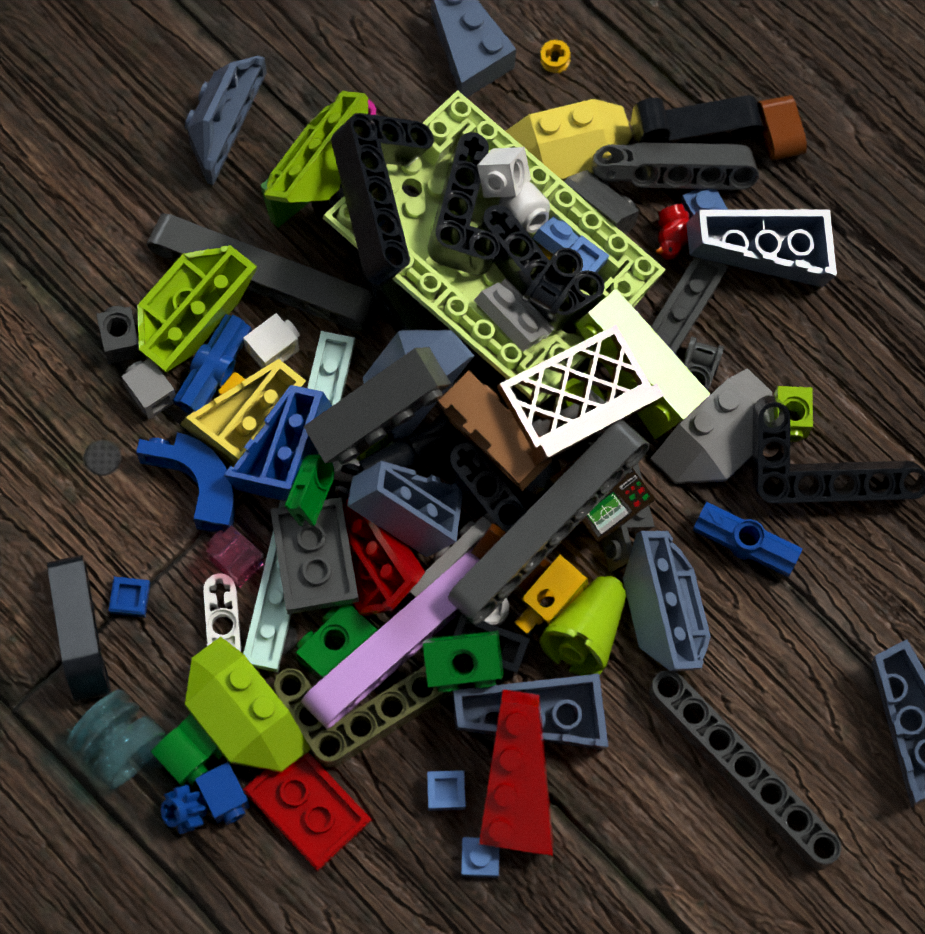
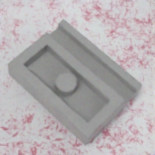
[474,279,555,352]

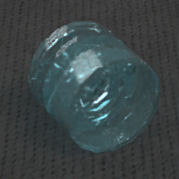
[66,689,166,789]

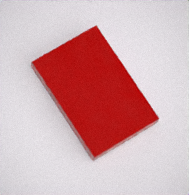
[243,752,372,872]

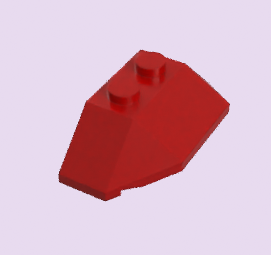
[343,499,425,616]

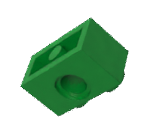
[296,604,378,681]
[423,631,504,692]

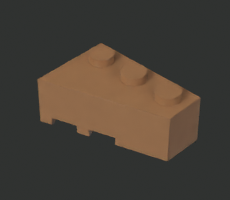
[438,371,552,491]

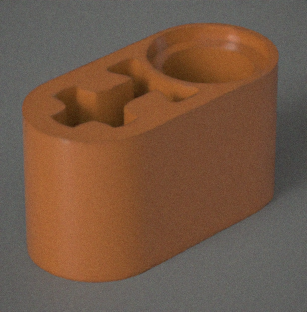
[757,95,807,160]

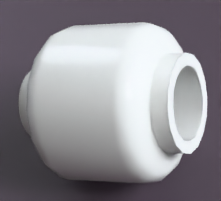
[499,182,550,233]

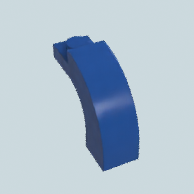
[136,432,235,535]

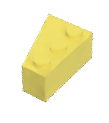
[180,359,306,467]

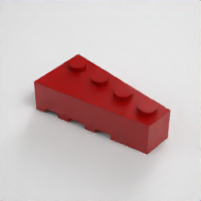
[479,689,553,856]

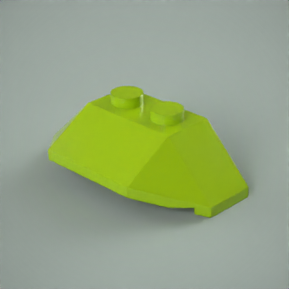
[264,91,368,203]
[137,245,257,372]
[185,637,310,773]

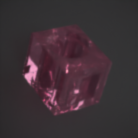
[206,525,264,588]

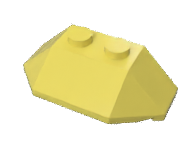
[505,99,633,181]

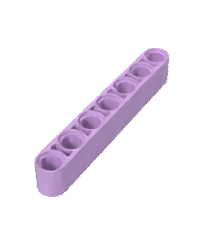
[301,547,480,729]

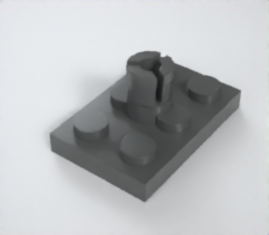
[270,497,359,615]

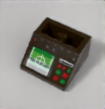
[550,450,655,543]

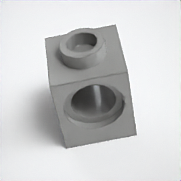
[121,358,176,420]

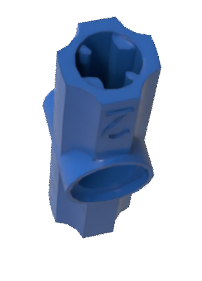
[173,314,252,414]
[692,502,803,578]

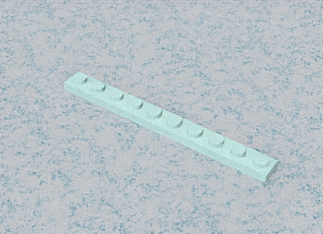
[244,331,355,672]

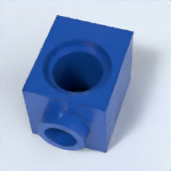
[195,762,250,825]

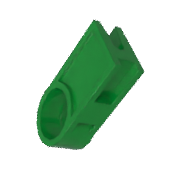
[284,455,334,526]

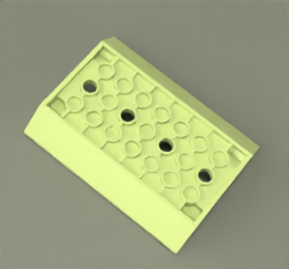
[323,90,666,406]

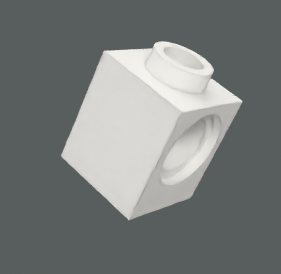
[477,147,531,198]
[243,313,300,369]

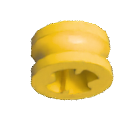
[540,40,570,73]

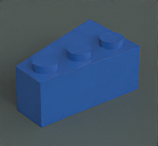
[224,385,332,501]

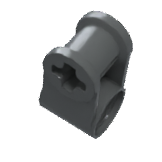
[683,336,725,391]

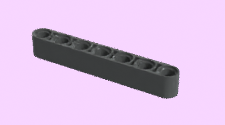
[146,213,377,331]
[448,420,649,625]
[649,670,842,870]

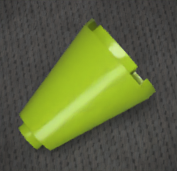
[540,576,627,676]

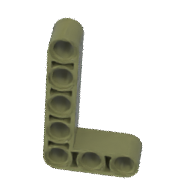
[274,653,469,768]

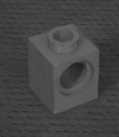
[96,306,143,364]

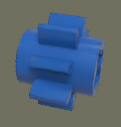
[161,785,207,834]

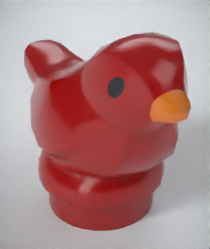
[656,204,690,260]

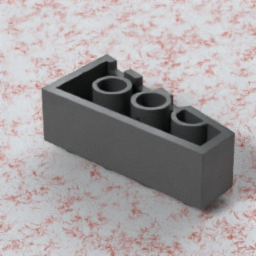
[303,347,451,465]

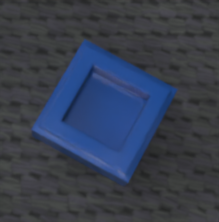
[108,576,151,618]

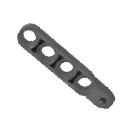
[592,142,759,190]

